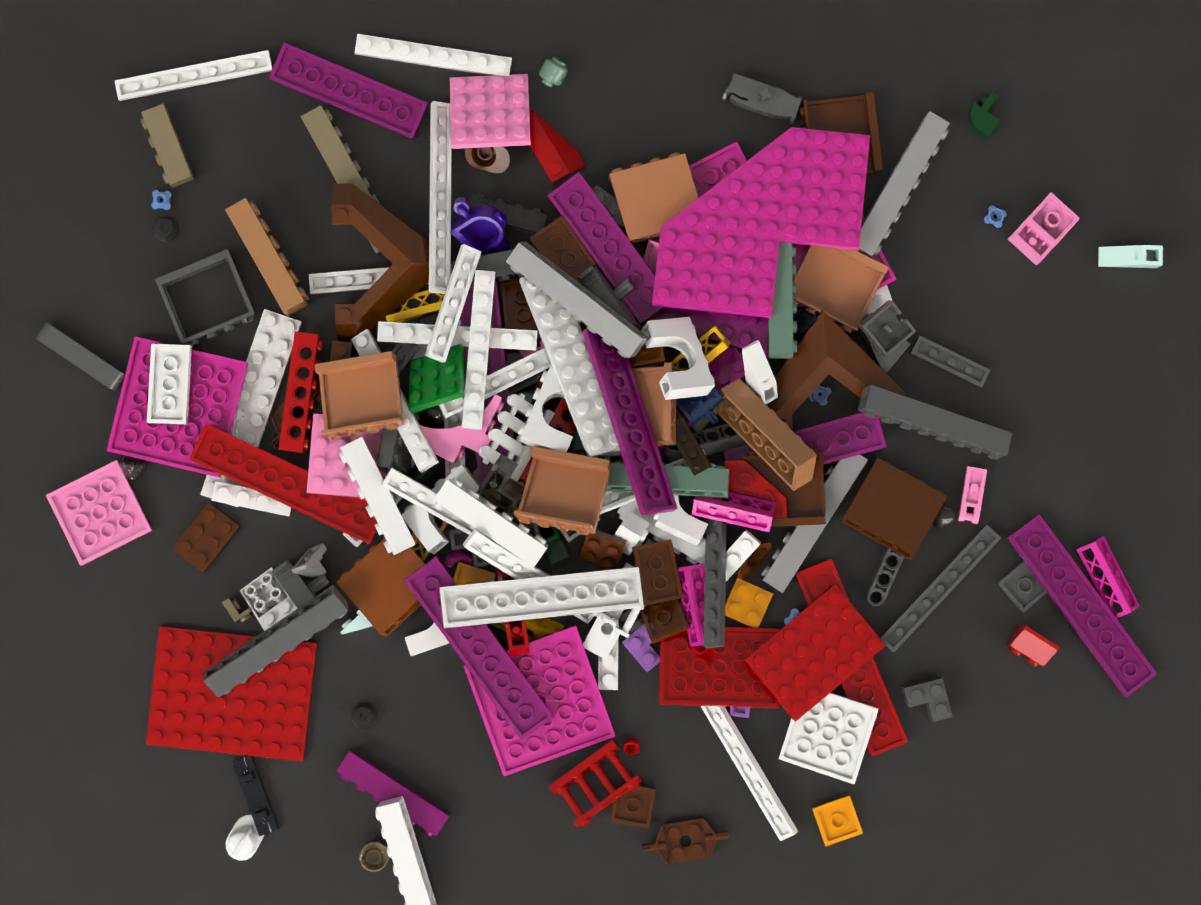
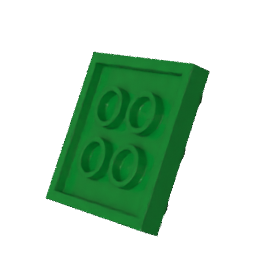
[408,344,465,413]

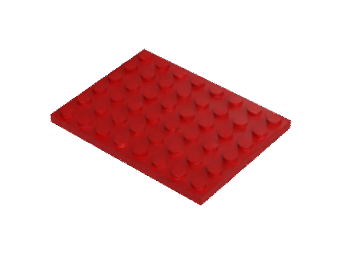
[146,626,317,761]

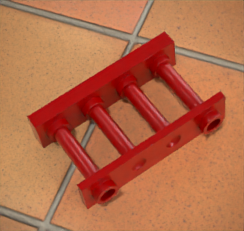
[548,740,642,827]

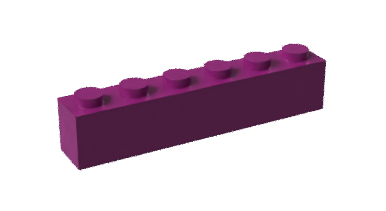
[337,750,450,836]

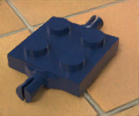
[676,370,724,425]

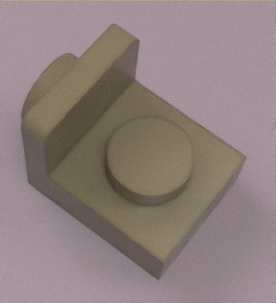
[222,598,252,623]

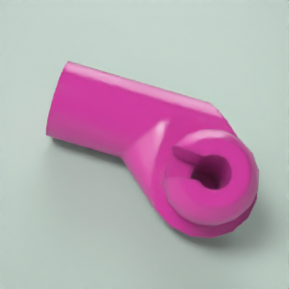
[444,550,473,568]

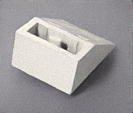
[240,567,298,631]

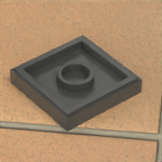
[997,561,1047,613]

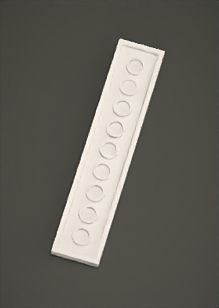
[519,277,620,458]
[200,309,302,507]
[439,567,644,628]

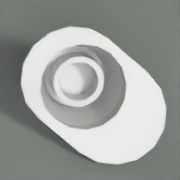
[226,815,264,861]

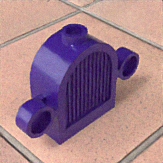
[450,197,510,256]

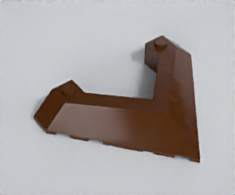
[331,183,454,342]
[766,310,907,431]

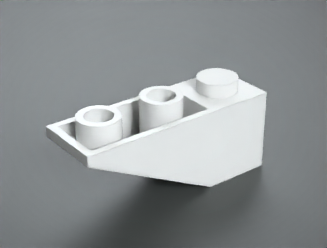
[742,340,778,404]

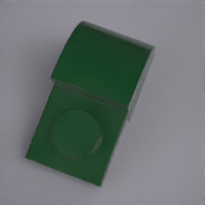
[968,91,1000,140]
[538,525,570,565]

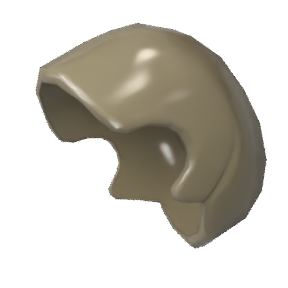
[359,841,389,872]

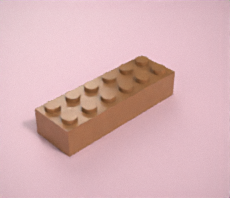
[225,198,309,317]
[718,378,817,491]

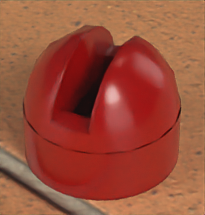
[624,737,640,755]

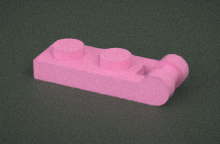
[958,466,987,524]

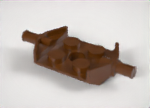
[269,382,323,449]
[642,818,729,865]

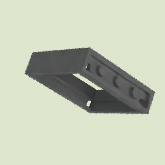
[155,249,258,347]

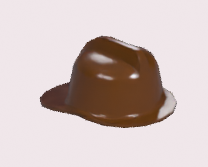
[465,146,510,173]
[737,535,772,579]

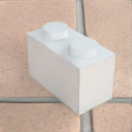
[614,511,650,556]

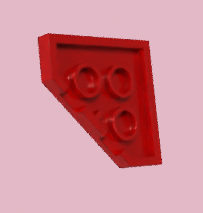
[724,460,787,519]

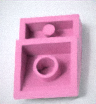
[1008,192,1080,265]

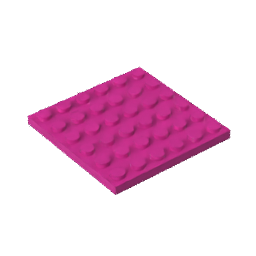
[106,337,249,478]
[463,625,616,776]

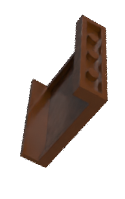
[799,92,883,174]
[742,449,826,528]
[842,458,947,560]

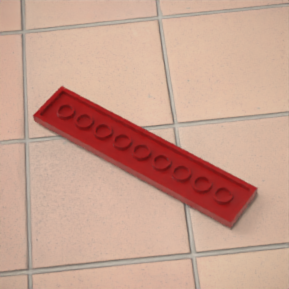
[189,423,377,544]
[795,558,908,757]

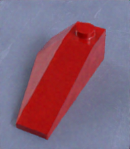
[529,109,587,186]

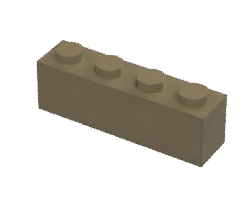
[140,104,195,188]

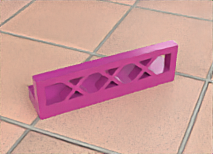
[692,492,777,532]
[1076,536,1140,618]
[677,563,705,647]

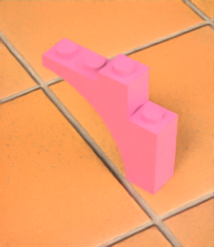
[420,394,505,463]

